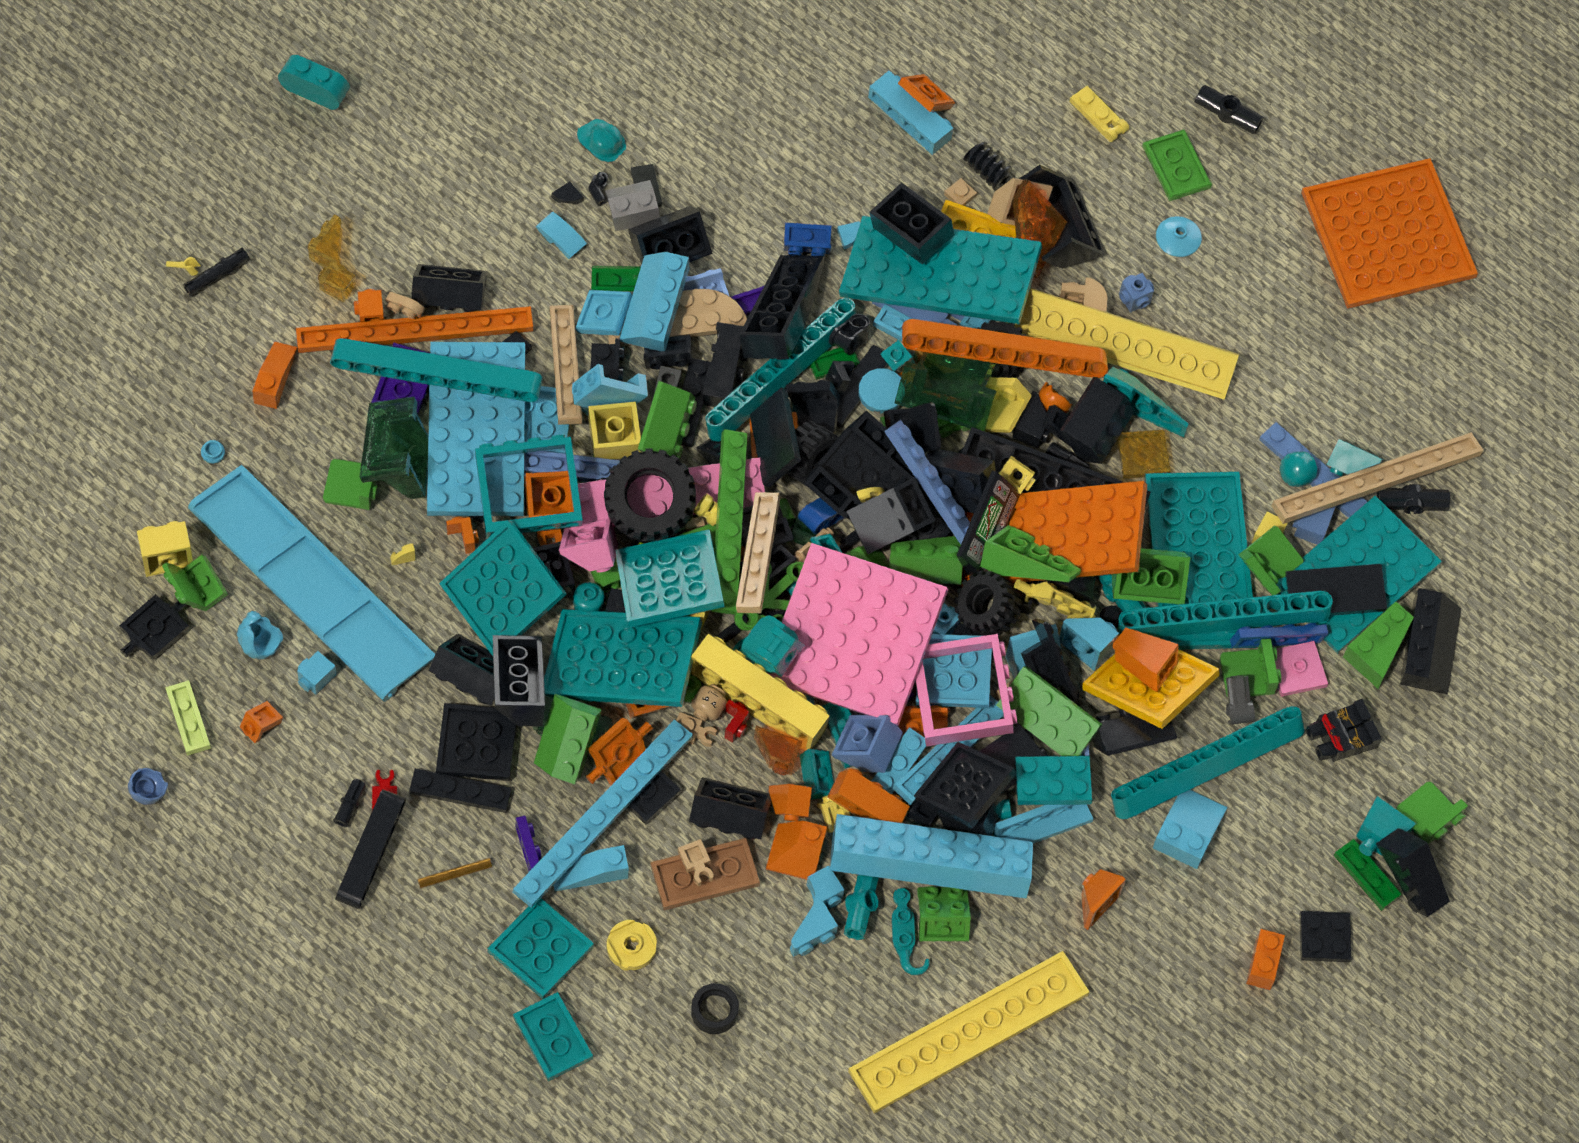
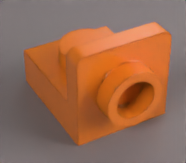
[240,701,283,743]

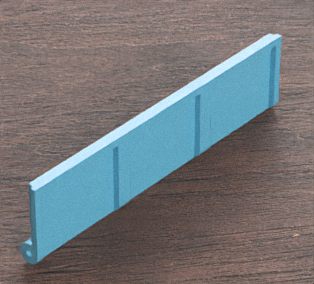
[188,465,435,702]

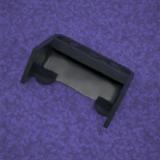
[1019,165,1105,269]

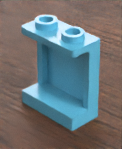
[572,364,648,408]

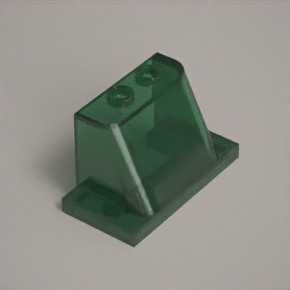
[894,352,997,431]
[359,397,429,499]

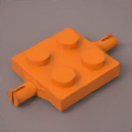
[586,717,653,785]

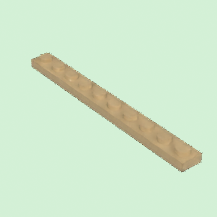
[1271,432,1483,524]

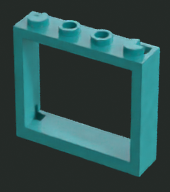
[475,435,583,538]

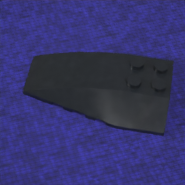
[804,411,951,543]

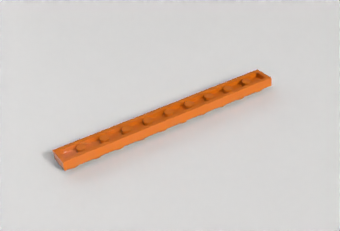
[296,306,533,353]

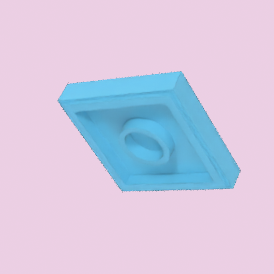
[575,290,632,336]

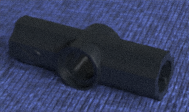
[1194,85,1264,134]
[1377,484,1451,514]

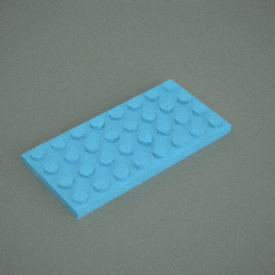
[427,342,525,516]

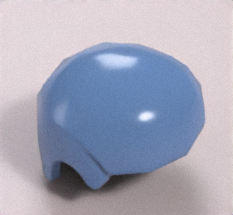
[128,768,168,805]

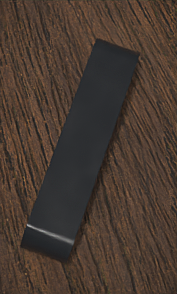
[335,789,406,909]

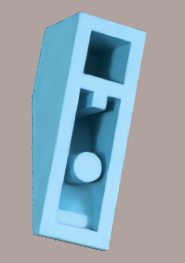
[553,845,629,891]

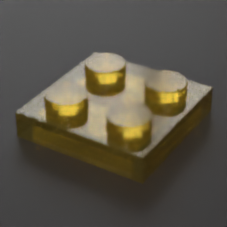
[1117,430,1171,479]

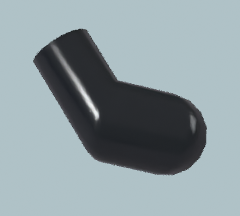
[588,172,608,206]

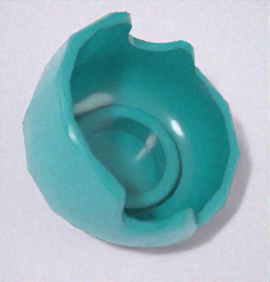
[1279,451,1317,487]

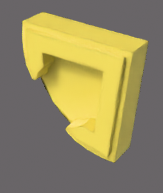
[856,487,885,503]
[390,543,415,565]

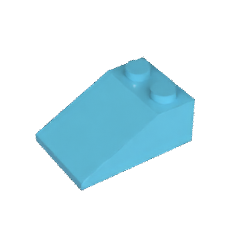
[1153,790,1227,869]

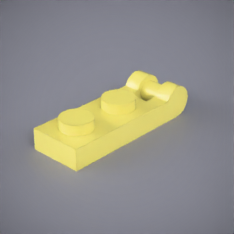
[1069,86,1129,142]

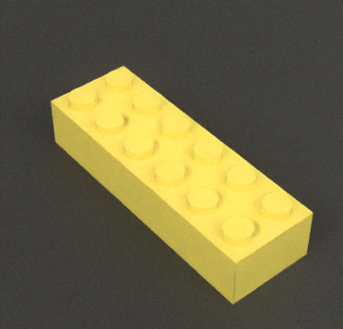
[690,634,830,751]

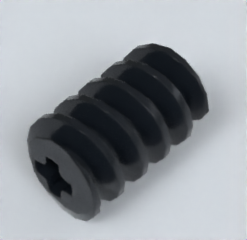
[963,141,1012,191]

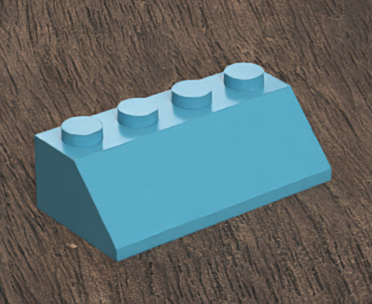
[620,252,690,351]

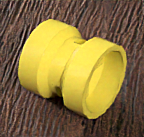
[693,493,717,526]

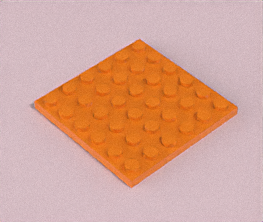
[1301,158,1478,309]

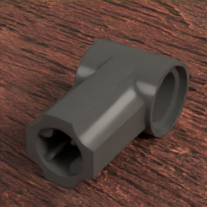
[1226,675,1255,725]

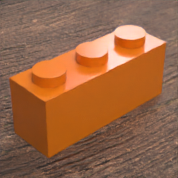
[827,768,910,823]

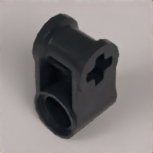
[829,314,870,355]

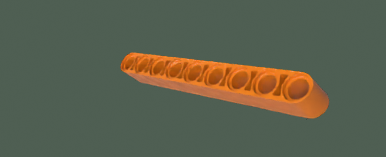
[902,319,1108,378]

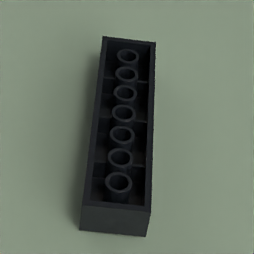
[961,427,1151,509]

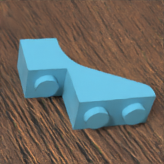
[790,866,844,957]

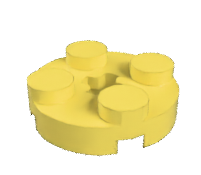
[606,920,657,971]

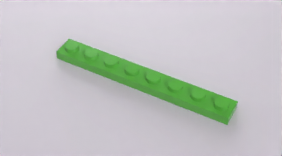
[711,429,747,615]

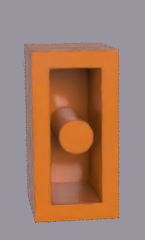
[1246,929,1285,990]

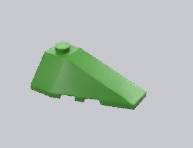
[980,525,1081,582]

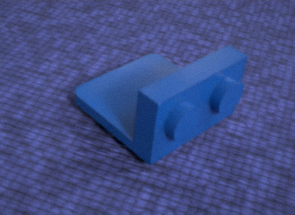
[783,222,832,257]

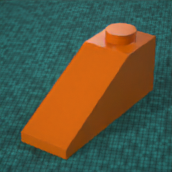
[252,342,297,409]

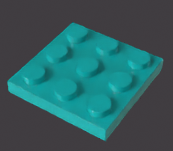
[487,899,594,999]

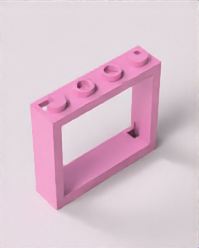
[915,634,1017,746]

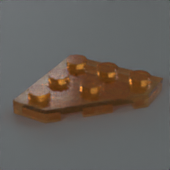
[1013,180,1067,278]

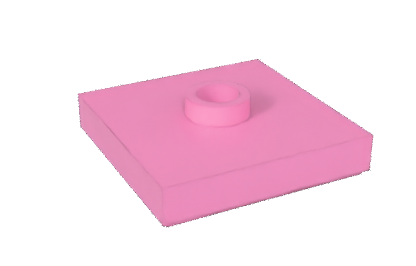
[1275,641,1328,697]

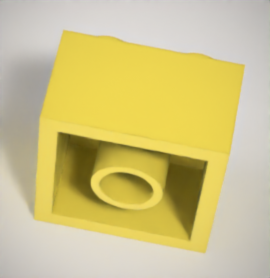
[588,401,641,459]
[137,521,193,577]

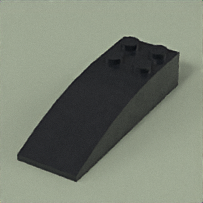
[739,255,825,360]

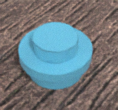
[201,440,225,464]

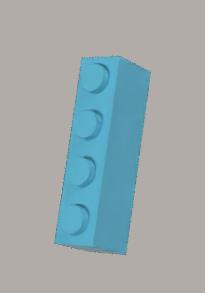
[868,71,953,155]

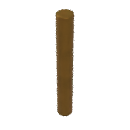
[417,858,492,888]

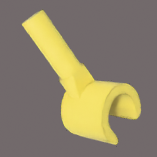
[166,257,201,276]

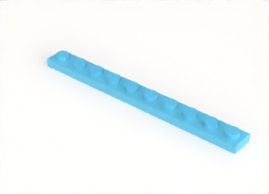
[512,719,693,908]

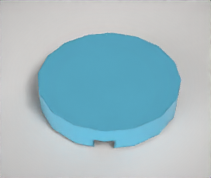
[859,368,905,413]

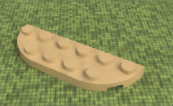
[609,289,747,346]

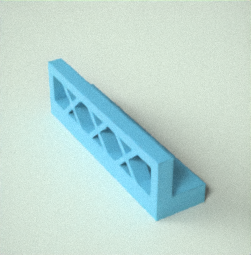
[993,805,1093,844]

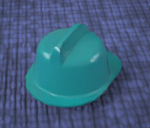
[577,119,626,162]

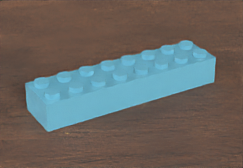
[830,814,1033,898]

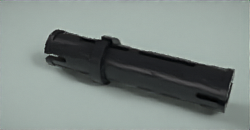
[183,247,250,297]

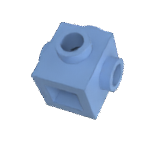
[1119,273,1154,313]

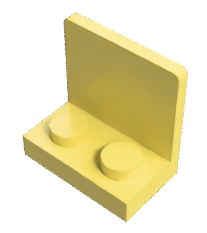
[975,377,1032,433]

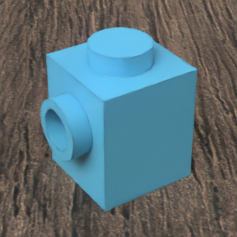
[932,603,960,635]
[297,651,336,695]

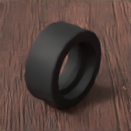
[691,983,739,1034]

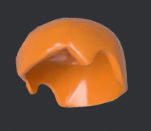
[1038,382,1073,413]

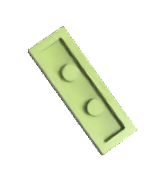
[165,680,211,756]

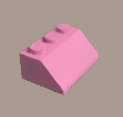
[559,518,618,573]

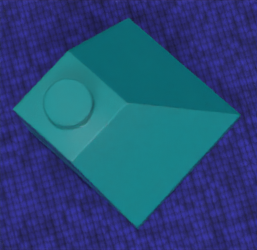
[1326,439,1384,477]

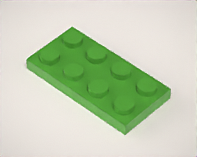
[996,666,1103,756]

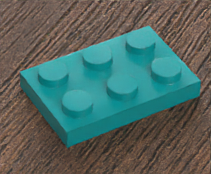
[1015,756,1092,805]
[513,992,593,1082]

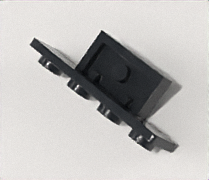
[1021,618,1081,706]

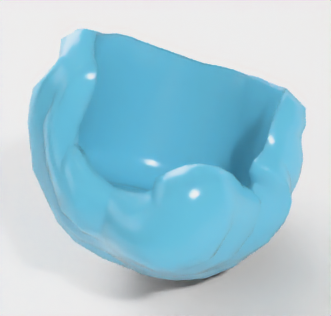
[236,611,283,660]

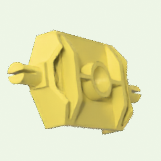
[1014,579,1096,619]

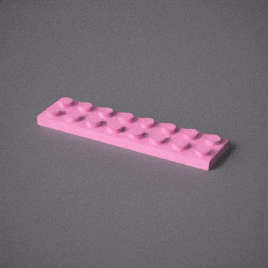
[578,458,765,527]

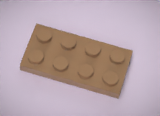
[650,838,760,911]

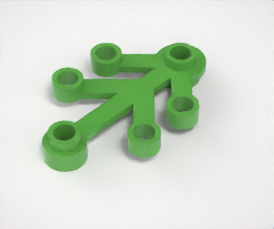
[734,562,804,631]

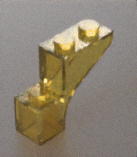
[308,214,356,303]

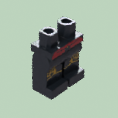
[1305,699,1382,762]

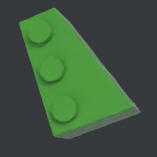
[890,536,962,585]
[1343,602,1414,689]

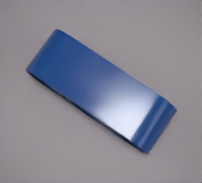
[798,498,845,534]

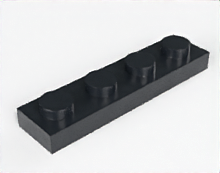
[681,358,711,447]
[409,768,511,813]

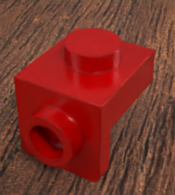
[724,700,749,743]

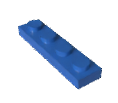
[1230,623,1328,649]

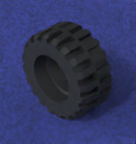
[604,448,696,543]

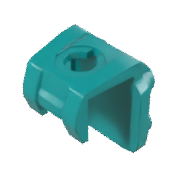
[741,616,805,677]

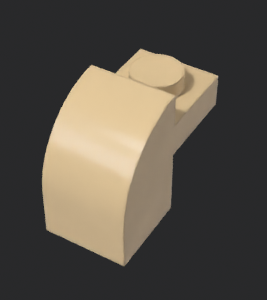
[1059,277,1107,312]

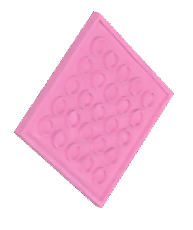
[766,543,949,726]

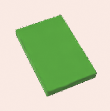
[1142,129,1212,201]

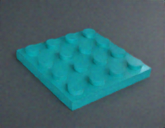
[439,520,566,656]
[615,529,725,628]

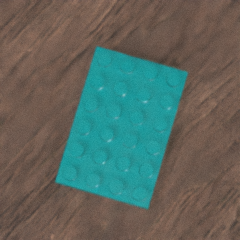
[1276,496,1442,654]
[544,609,702,707]

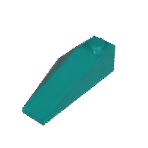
[1103,367,1189,437]

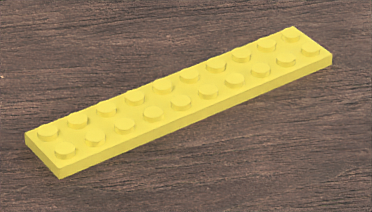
[1005,288,1239,400]
[848,951,1089,1114]

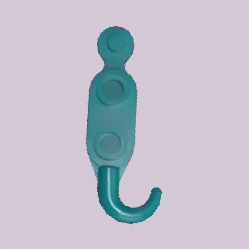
[891,888,930,976]

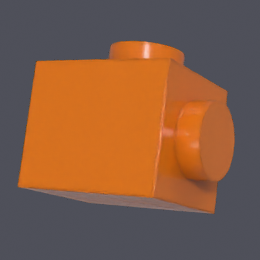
[354,289,384,322]

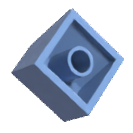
[832,715,903,773]

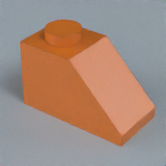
[768,784,812,822]

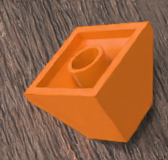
[524,471,573,518]
[766,821,827,880]
[1081,869,1126,930]

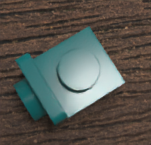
[881,340,916,372]

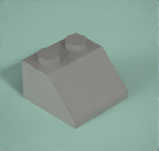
[605,180,660,231]

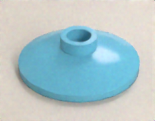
[1156,216,1202,257]

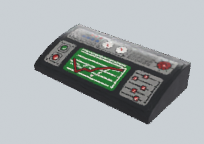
[956,471,1020,576]

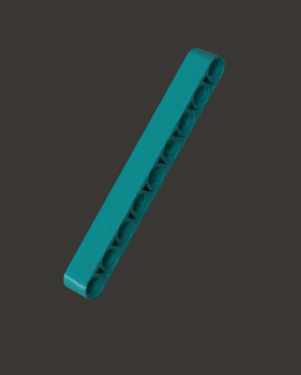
[705,298,856,441]
[330,338,543,402]
[1118,591,1333,637]
[1111,706,1305,819]

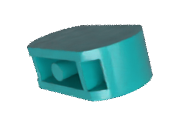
[278,55,350,110]

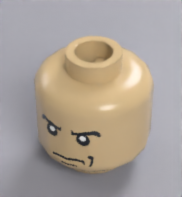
[691,684,727,722]

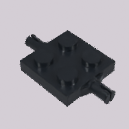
[119,594,190,661]

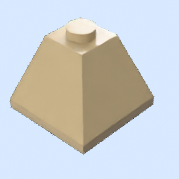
[987,178,1053,230]

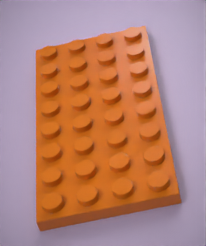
[957,481,1147,588]

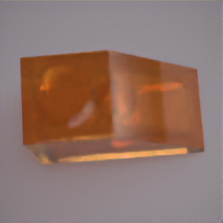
[754,725,803,775]

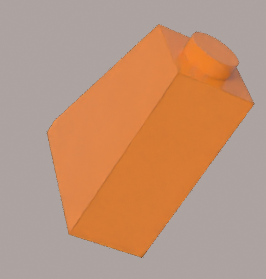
[1113,627,1178,692]

